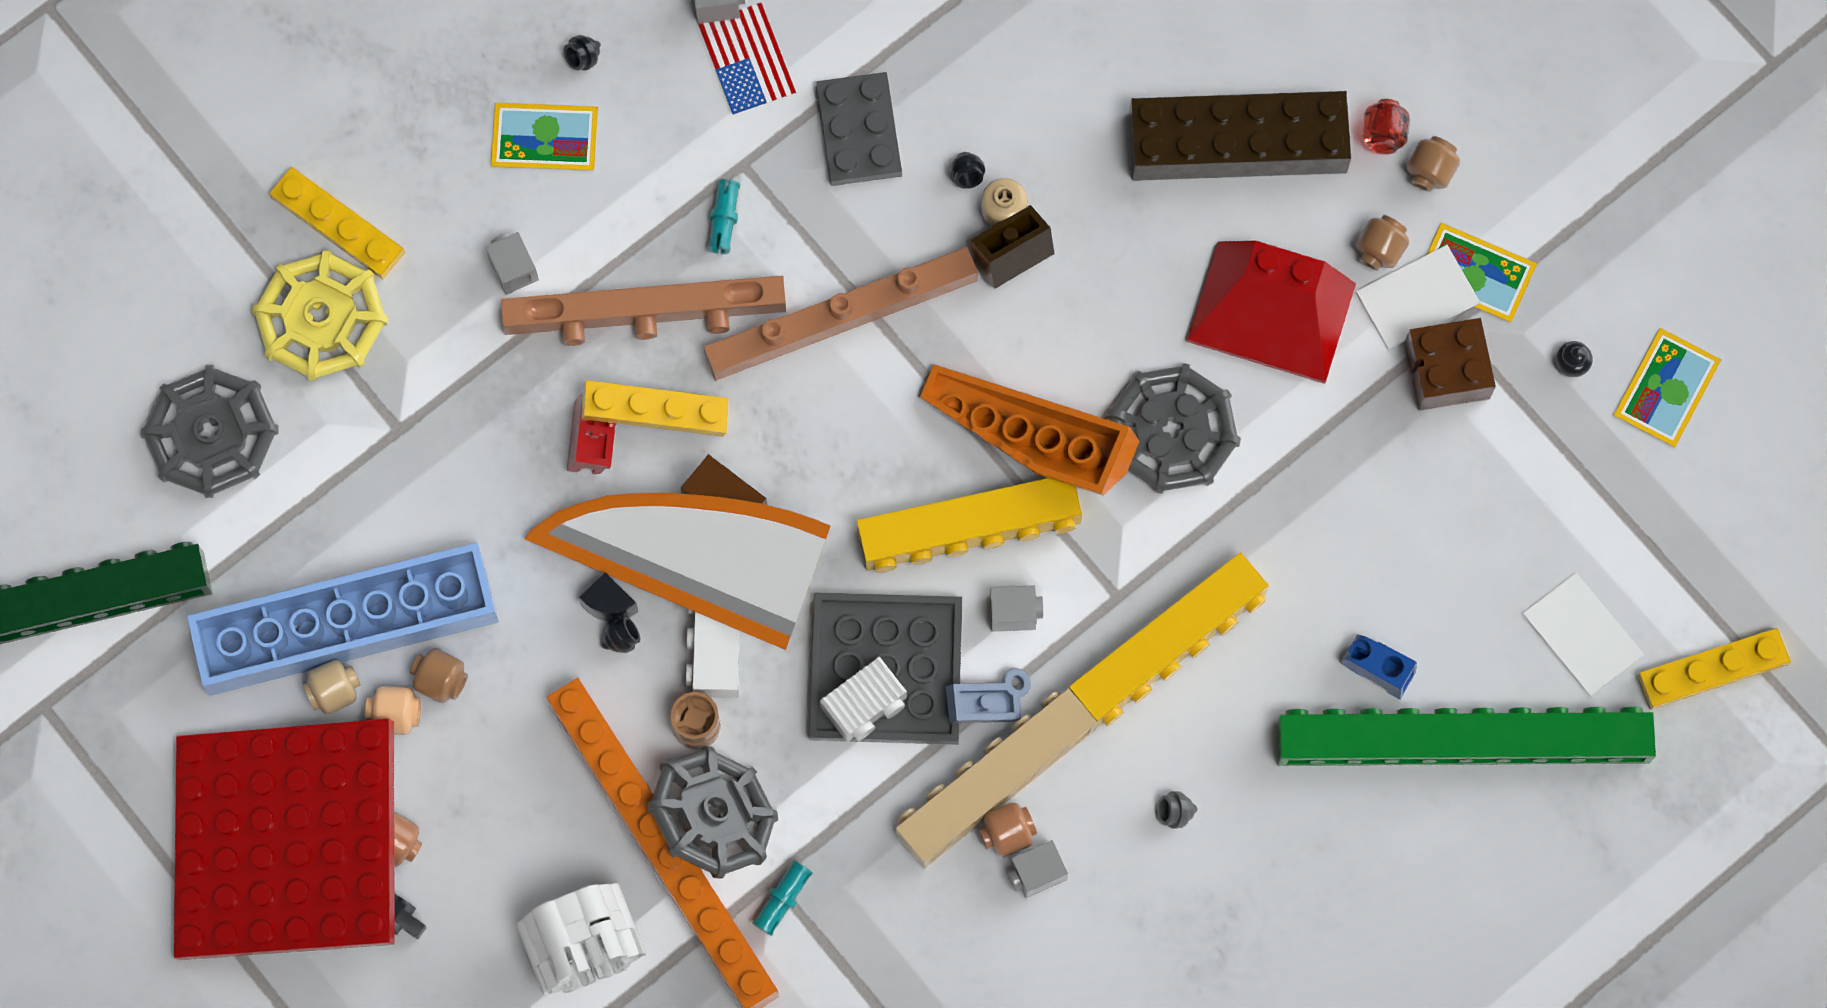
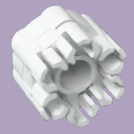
[516,883,646,995]

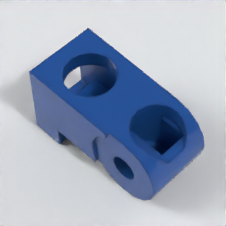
[1342,635,1417,700]

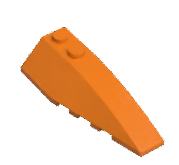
[920,364,1140,496]

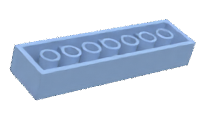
[187,542,499,696]

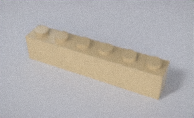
[896,688,1097,869]

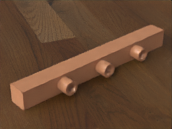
[704,247,978,381]
[501,276,786,346]

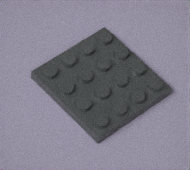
[809,593,962,745]

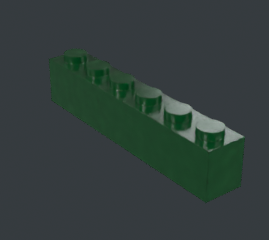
[0,542,213,644]

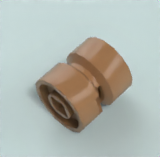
[670,692,721,750]

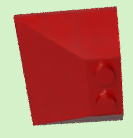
[1187,240,1356,384]

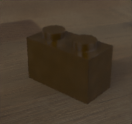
[970,205,1055,289]

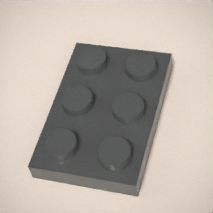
[816,72,902,186]

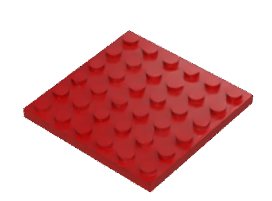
[174,718,395,960]

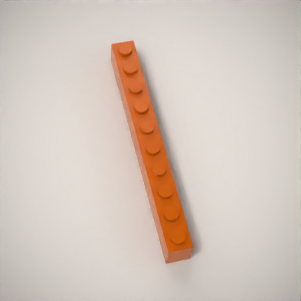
[546,678,779,1008]

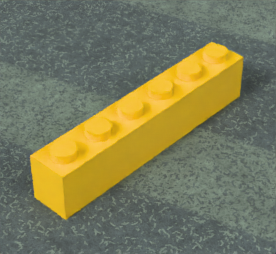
[857,478,1082,573]
[1069,552,1269,728]

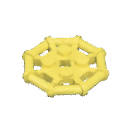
[252,250,388,381]

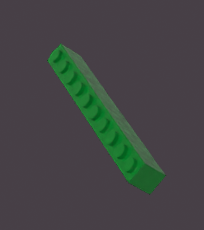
[1277,707,1656,766]

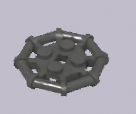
[1105,363,1241,494]
[140,365,279,498]
[647,746,778,879]

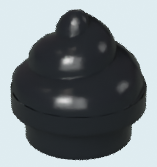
[564,35,601,71]
[949,152,986,189]
[1556,341,1593,377]
[601,616,641,653]

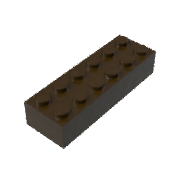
[1129,91,1351,181]

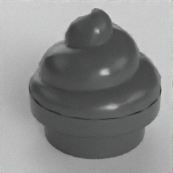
[1157,791,1198,829]

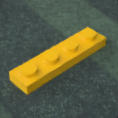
[269,167,405,280]
[581,380,729,437]
[1637,628,1791,710]

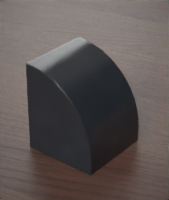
[579,572,639,622]

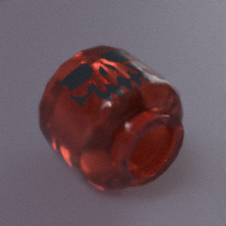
[1361,99,1410,155]

